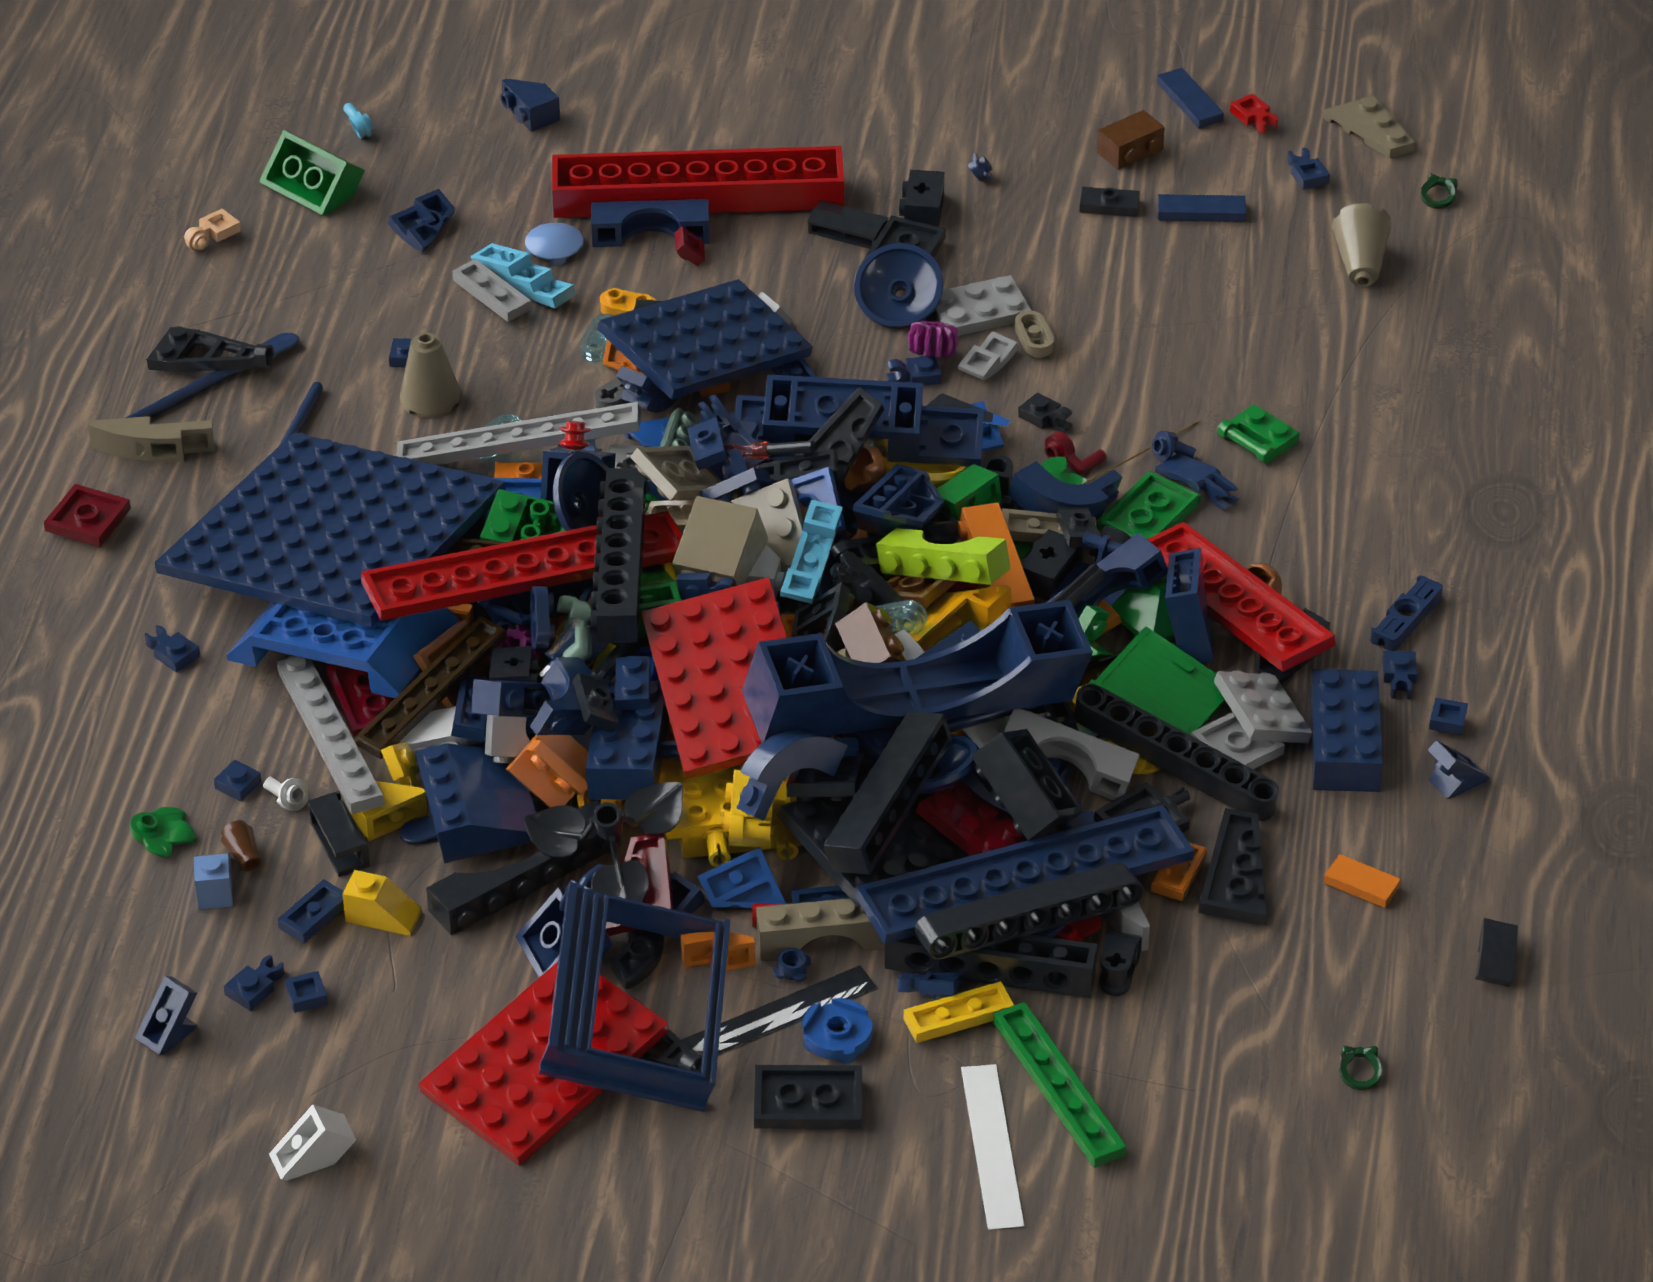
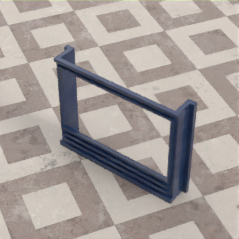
[538,881,730,1112]

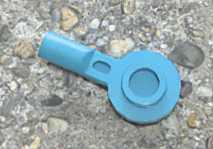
[343,103,374,139]

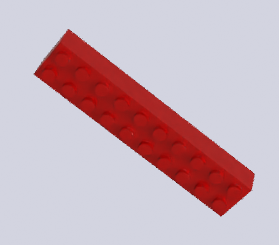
[552,146,844,219]

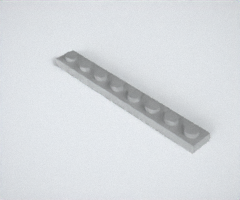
[396,402,641,464]
[276,655,384,814]

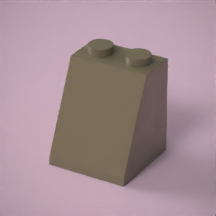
[672,496,769,589]

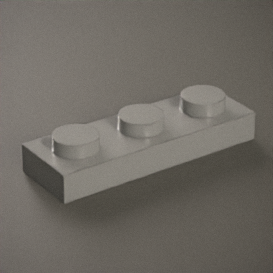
[452,259,531,322]

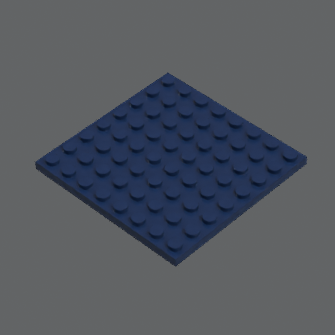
[154,433,506,627]

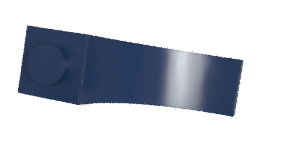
[1165,548,1215,665]

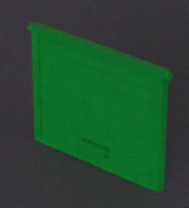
[1089,626,1226,735]

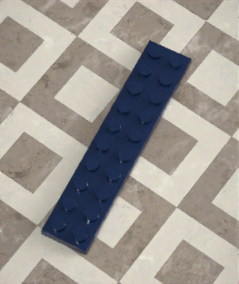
[855,805,1195,944]

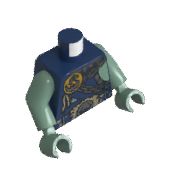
[539,595,610,679]

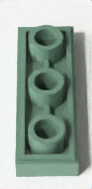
[660,407,699,449]

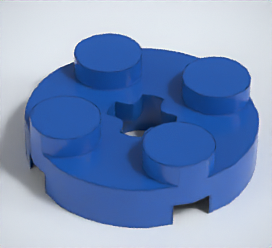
[802,998,873,1064]

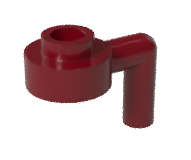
[1045,431,1107,475]

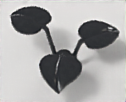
[524,782,683,902]

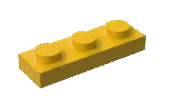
[903,981,1014,1043]

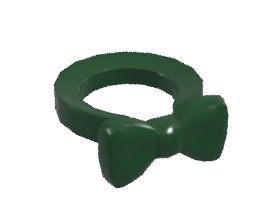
[1421,173,1458,209]
[1339,1046,1382,1090]

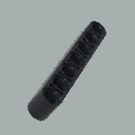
[1074,684,1279,821]
[914,862,1144,959]

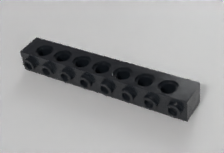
[590,468,646,643]

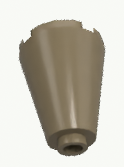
[1332,203,1391,287]
[400,332,461,419]

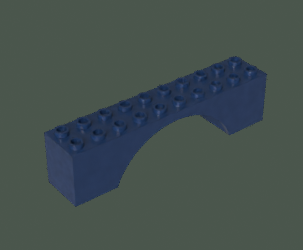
[742,600,1093,743]

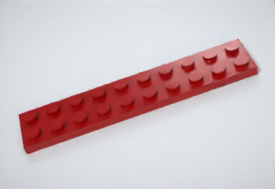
[361,511,682,621]

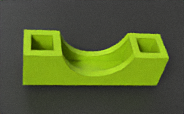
[876,528,1011,585]

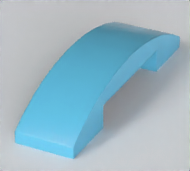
[780,499,843,604]

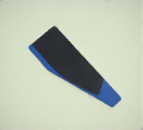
[926,393,1011,426]

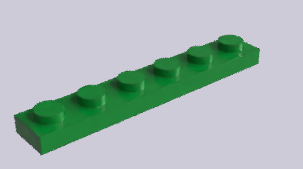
[993,1002,1126,1168]

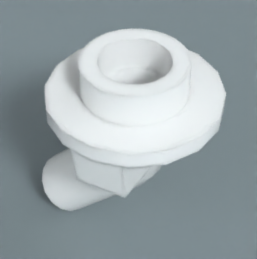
[263,776,309,811]

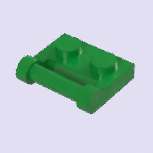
[1217,404,1300,464]

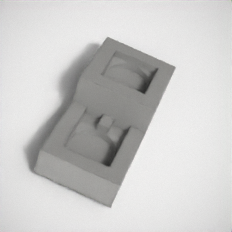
[958,331,1018,380]
[1103,902,1150,951]

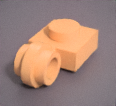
[184,209,241,250]

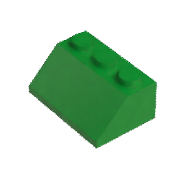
[259,130,365,216]

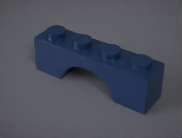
[591,199,710,247]
[1046,533,1168,619]

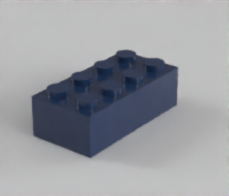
[1310,669,1383,792]
[585,681,670,800]

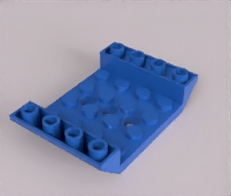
[226,602,459,698]

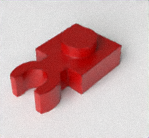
[1230,93,1278,134]

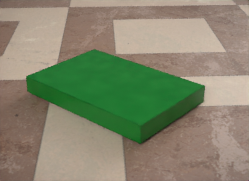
[1096,471,1201,539]

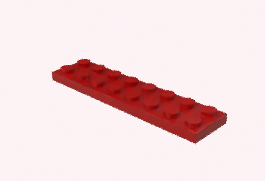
[1147,522,1336,672]

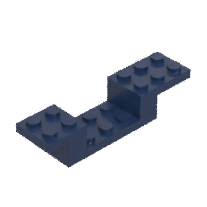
[735,374,985,466]

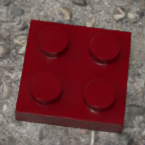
[44,484,131,547]

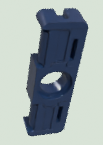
[1370,575,1443,651]

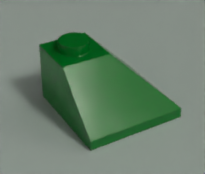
[1111,574,1175,641]

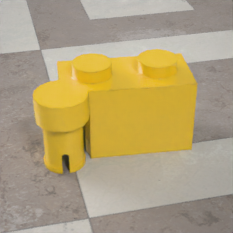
[723,770,774,848]

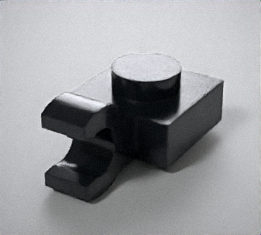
[1018,392,1072,433]

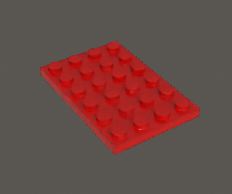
[641,577,786,779]
[418,961,670,1166]

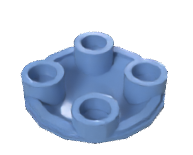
[525,223,584,266]

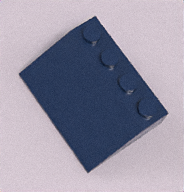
[415,743,536,864]

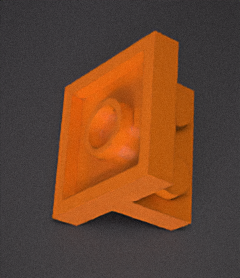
[506,735,588,808]

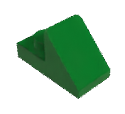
[1079,605,1113,662]

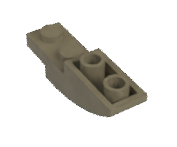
[88,416,215,462]

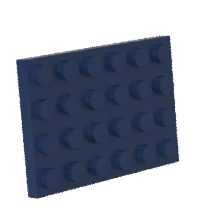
[597,279,813,399]

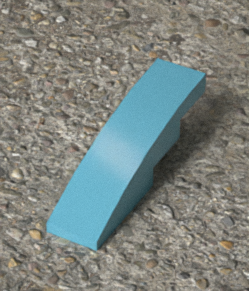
[471,243,577,308]

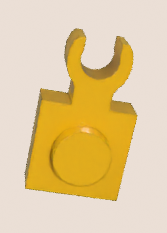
[381,741,422,788]

